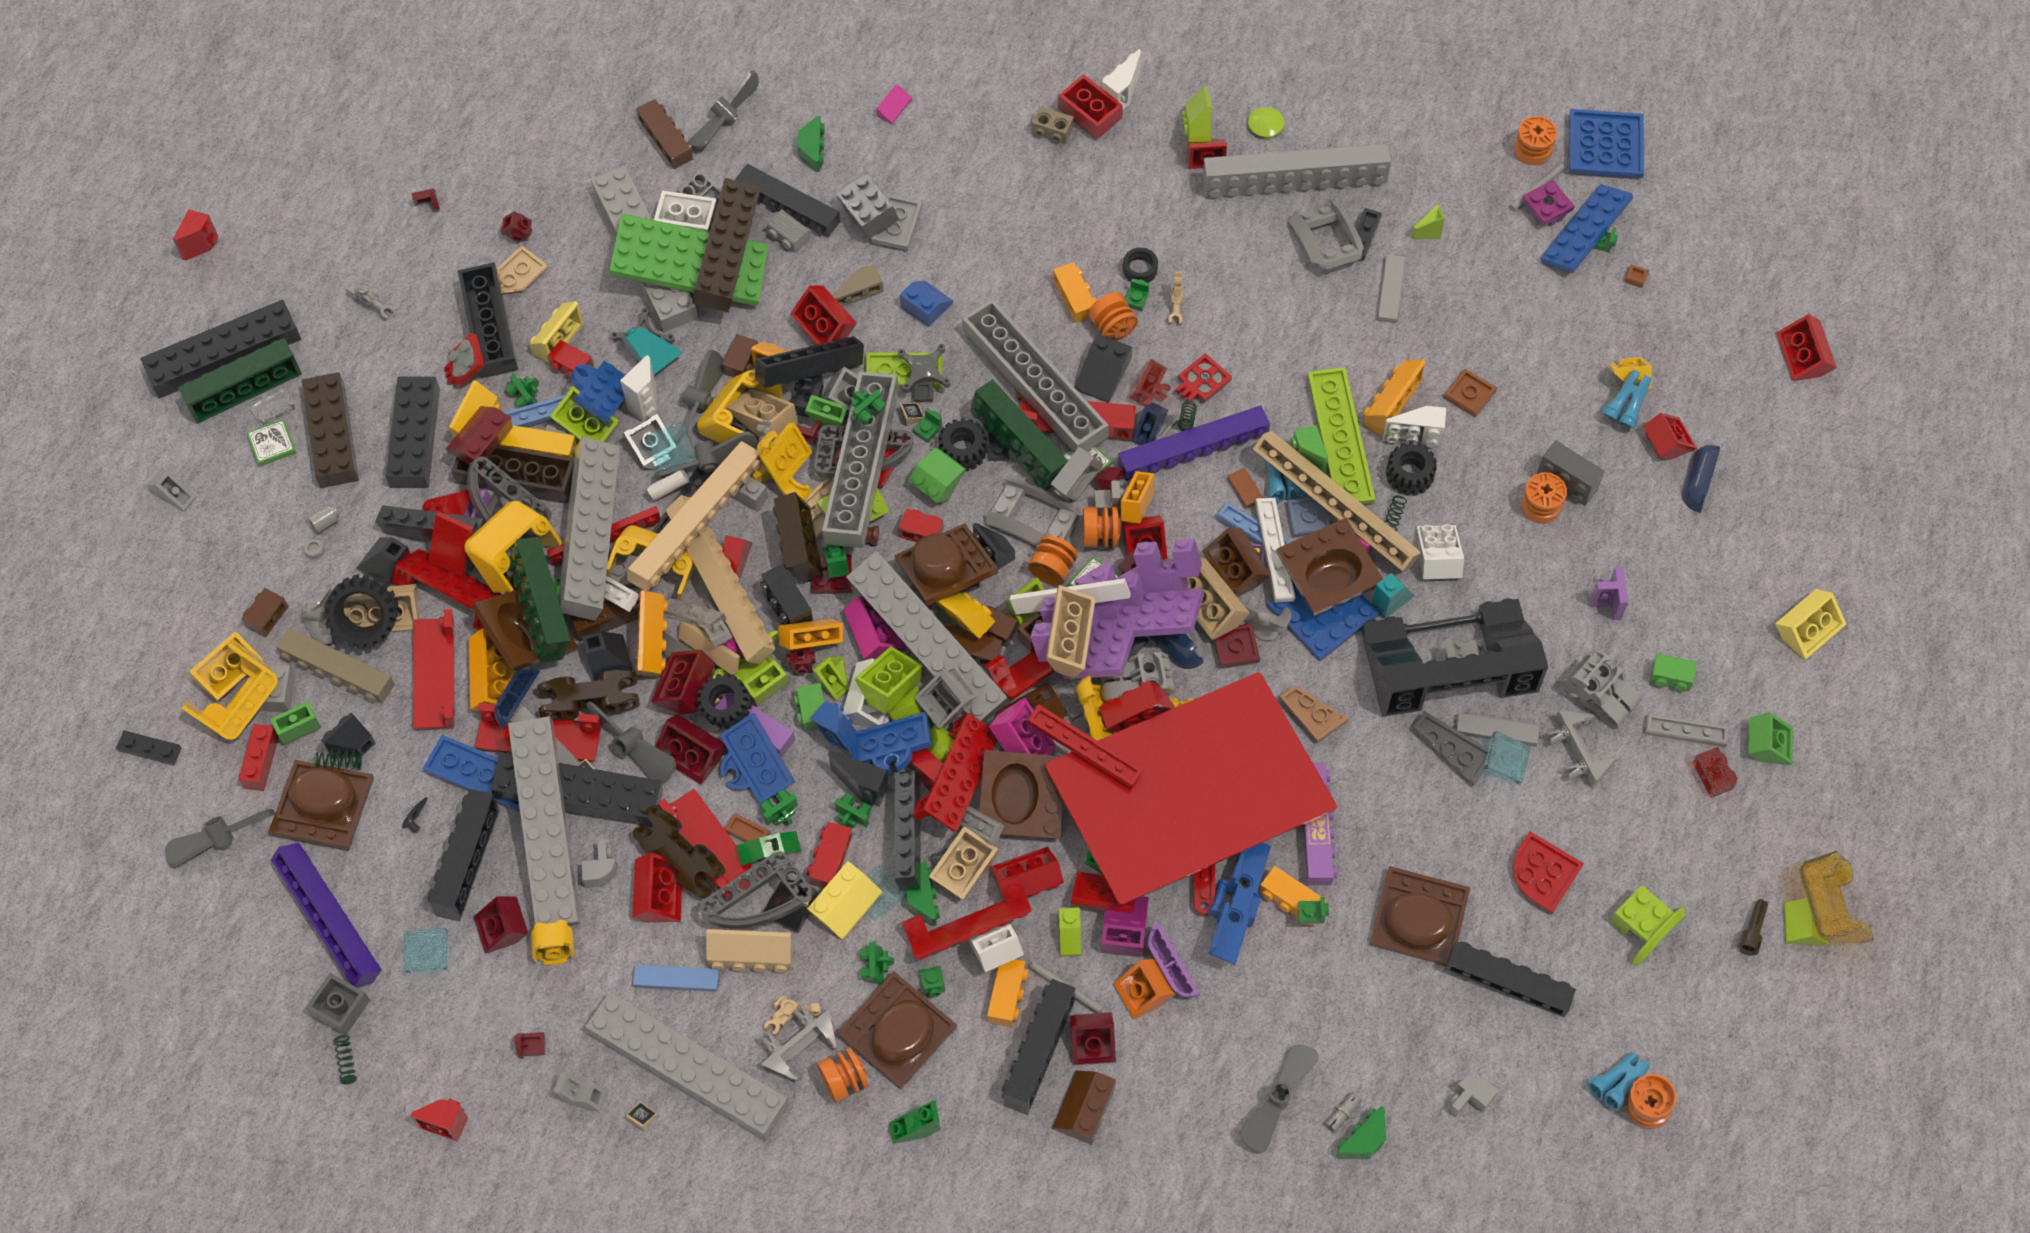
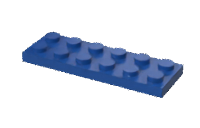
[1541,184,1633,273]
[422,735,520,812]

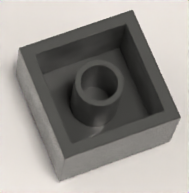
[306,973,370,1035]

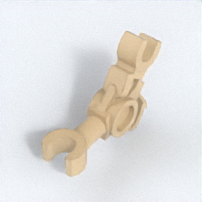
[1168,271,1183,325]
[764,995,821,1037]

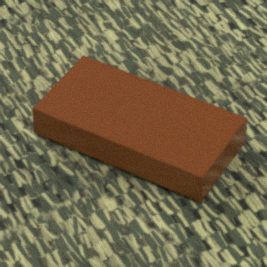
[1227,468,1264,509]
[725,813,770,842]

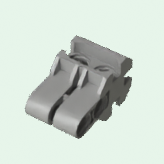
[1563,650,1642,729]
[1100,652,1175,702]

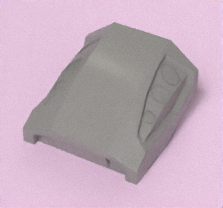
[675,170,721,203]

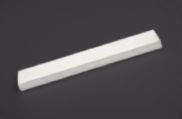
[1255,498,1295,602]
[1010,578,1131,614]

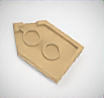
[497,245,549,293]

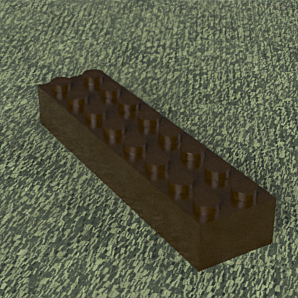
[692,178,761,313]

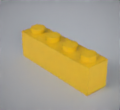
[499,425,577,458]

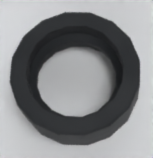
[1123,247,1158,283]

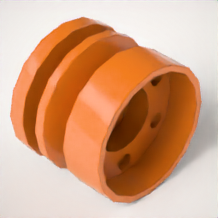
[1514,116,1557,166]
[1088,292,1139,341]
[1521,472,1567,524]
[1083,507,1121,548]
[1027,535,1078,586]
[817,1047,869,1103]
[1626,1074,1677,1129]

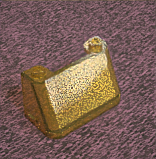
[1799,851,1874,944]

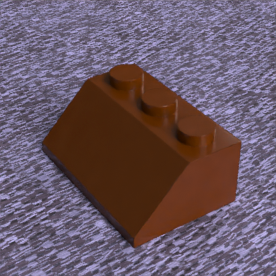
[1202,527,1271,596]
[997,683,1068,719]
[1052,1070,1116,1145]

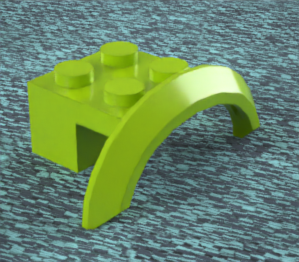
[713,631,789,706]
[1611,885,1686,965]

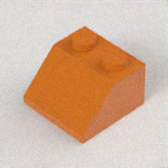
[1114,958,1176,1019]

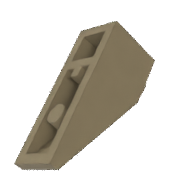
[832,264,884,307]

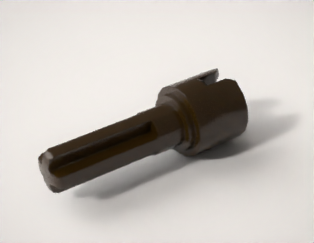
[1738,899,1768,956]

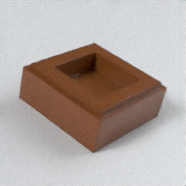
[1624,264,1649,288]

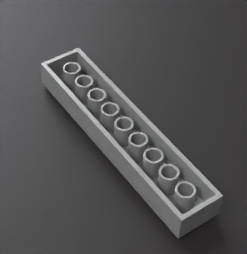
[1202,144,1391,198]
[591,166,698,332]
[962,299,1109,453]
[822,372,899,548]
[558,436,620,621]
[847,551,1009,723]
[508,717,581,925]
[586,992,789,1141]

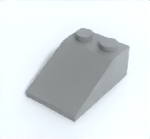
[823,367,858,419]
[230,665,295,712]

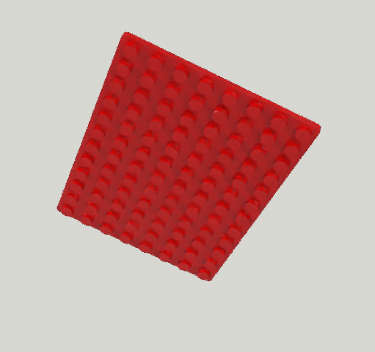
[1045,672,1337,905]

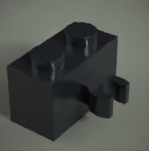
[791,376,824,417]

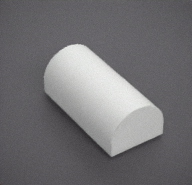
[647,469,689,501]

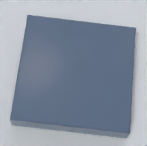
[1287,497,1331,538]

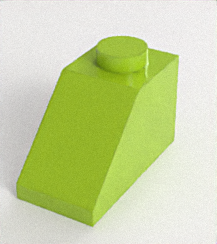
[928,724,954,763]
[1059,908,1082,957]

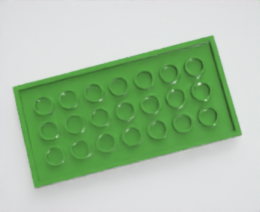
[609,213,769,306]

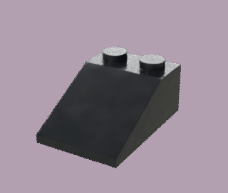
[1074,333,1132,403]
[828,750,889,807]

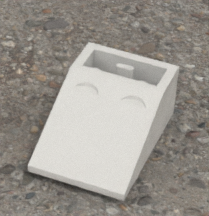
[1102,49,1141,110]
[1382,406,1446,448]
[1416,524,1464,579]
[968,923,1024,972]

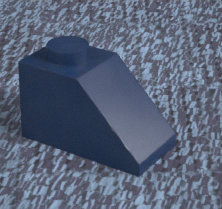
[1132,402,1168,445]

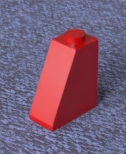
[722,535,753,582]
[907,749,943,791]

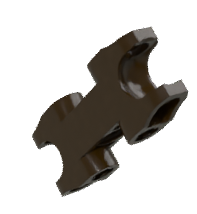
[537,670,640,721]
[632,805,726,899]

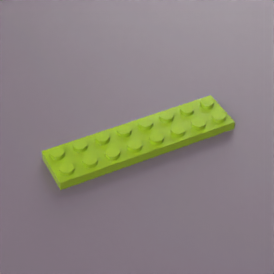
[1307,367,1376,505]

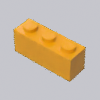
[1053,262,1097,323]
[1121,471,1155,524]
[778,619,843,650]
[1259,866,1327,926]
[987,959,1029,1027]

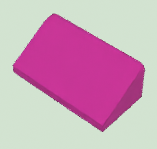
[877,84,912,124]

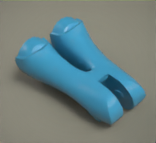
[1601,370,1652,429]
[1265,459,1305,503]
[1587,1052,1650,1111]

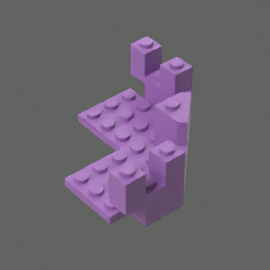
[1030,539,1204,679]

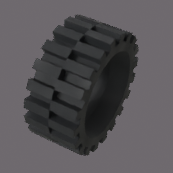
[323,574,399,649]

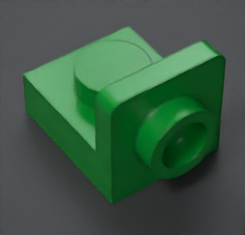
[1593,227,1618,253]
[1126,279,1150,311]
[913,408,942,443]
[1298,897,1329,924]
[920,966,945,997]

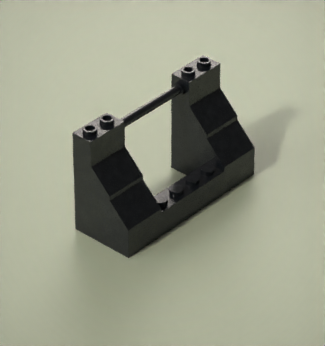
[1361,598,1548,717]

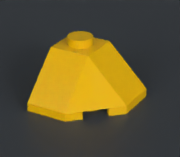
[1609,357,1652,389]

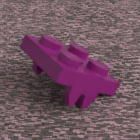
[1522,180,1575,226]

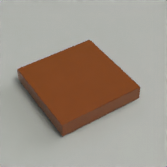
[1443,369,1497,418]

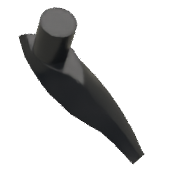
[402,797,428,833]

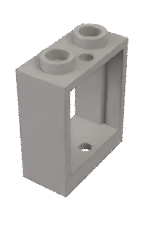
[1051,447,1104,501]
[914,664,979,729]

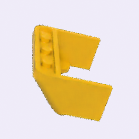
[697,370,782,443]
[465,501,563,592]
[606,526,695,604]
[181,639,278,740]

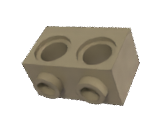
[1032,106,1074,144]

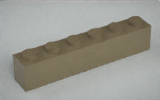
[276,628,395,704]

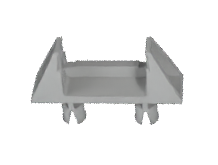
[1545,710,1617,788]
[759,1004,836,1082]

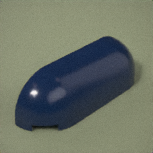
[1682,445,1720,513]
[1149,633,1203,669]
[494,668,540,729]

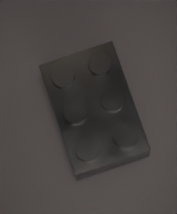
[761,564,813,625]

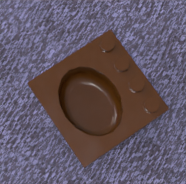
[1276,518,1383,616]
[894,523,999,606]
[472,590,578,671]
[979,750,1063,839]
[269,760,374,850]
[1369,866,1471,966]
[837,971,957,1089]

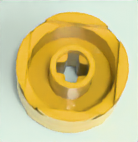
[531,920,575,965]

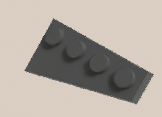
[1413,711,1495,787]

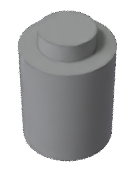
[307,504,339,533]

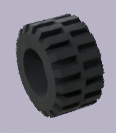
[938,418,987,471]
[1386,442,1437,496]
[697,673,752,729]

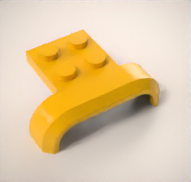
[757,422,813,501]
[1076,676,1117,741]

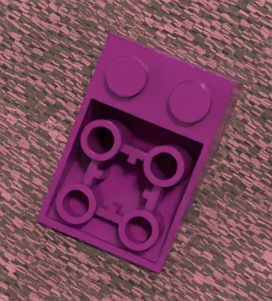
[1101,896,1149,957]

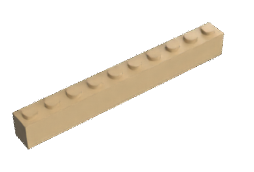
[1253,431,1421,571]
[627,441,761,592]
[666,495,776,664]

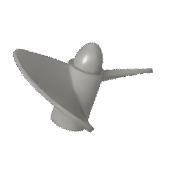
[302,587,333,644]
[1245,607,1291,641]

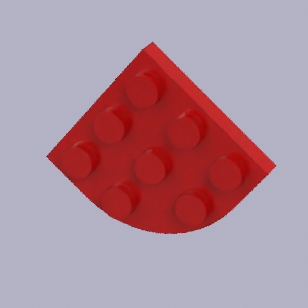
[1513,831,1584,915]

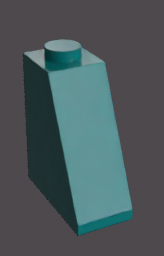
[622,327,682,374]
[1372,573,1414,619]

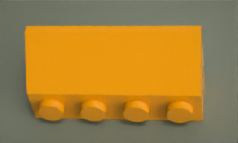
[1363,360,1426,436]
[636,590,668,676]
[469,628,518,711]

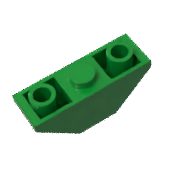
[797,116,825,172]
[823,544,849,578]
[736,831,801,866]
[906,861,940,926]
[889,1100,940,1143]
[1336,1105,1386,1159]

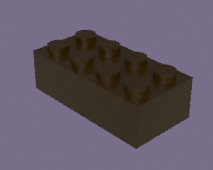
[773,492,823,583]

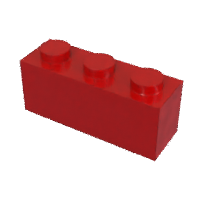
[238,724,279,791]
[806,822,853,888]

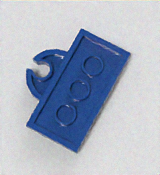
[570,361,626,423]
[851,712,932,774]
[720,713,795,804]

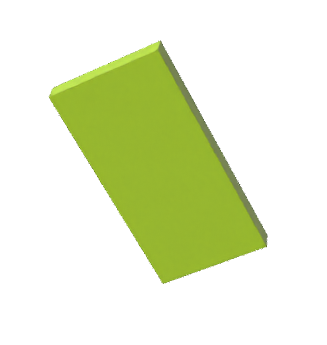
[866,352,942,389]

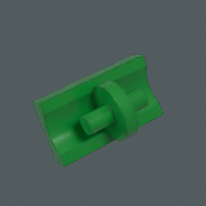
[506,374,539,407]
[850,389,886,425]
[760,789,798,825]
[834,793,872,828]
[860,941,894,984]

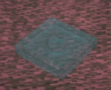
[646,422,696,471]
[1484,731,1531,784]
[866,865,907,921]
[404,928,448,973]

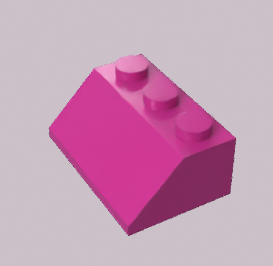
[844,596,907,660]
[989,698,1056,755]

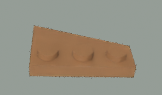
[1279,685,1349,743]

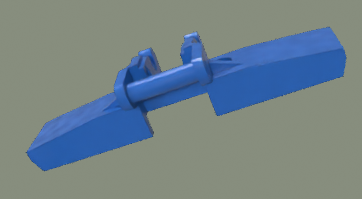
[1208,843,1271,965]

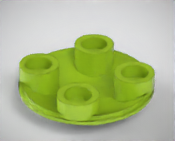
[1248,107,1284,140]

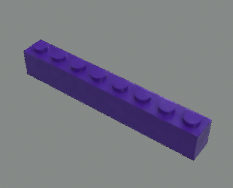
[1118,405,1270,481]
[271,843,382,987]

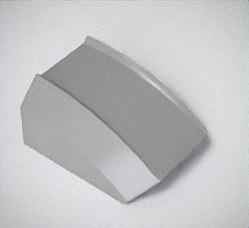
[623,414,678,470]

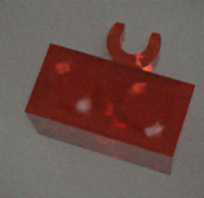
[1129,359,1171,406]
[1692,747,1737,798]

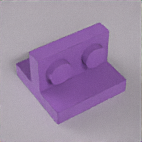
[1590,567,1628,620]

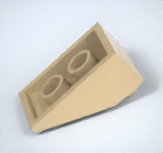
[726,387,798,437]
[929,826,999,900]

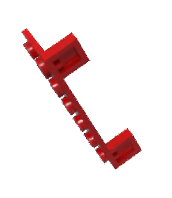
[1020,396,1136,440]
[392,549,502,631]
[413,609,455,729]
[985,650,1055,700]
[475,703,602,762]
[912,712,997,832]
[658,789,761,902]
[902,874,1032,960]

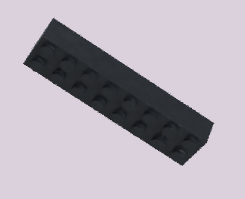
[140,299,302,399]
[491,752,663,827]

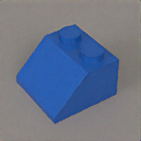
[900,280,953,327]
[810,700,856,756]

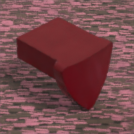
[411,188,440,211]
[1094,466,1124,490]
[514,1032,545,1059]

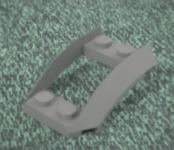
[1288,199,1364,269]
[986,479,1080,547]

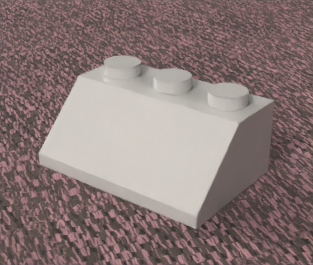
[654,191,717,232]
[620,355,657,422]
[843,659,890,727]

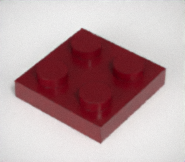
[812,554,853,594]
[1214,623,1260,668]

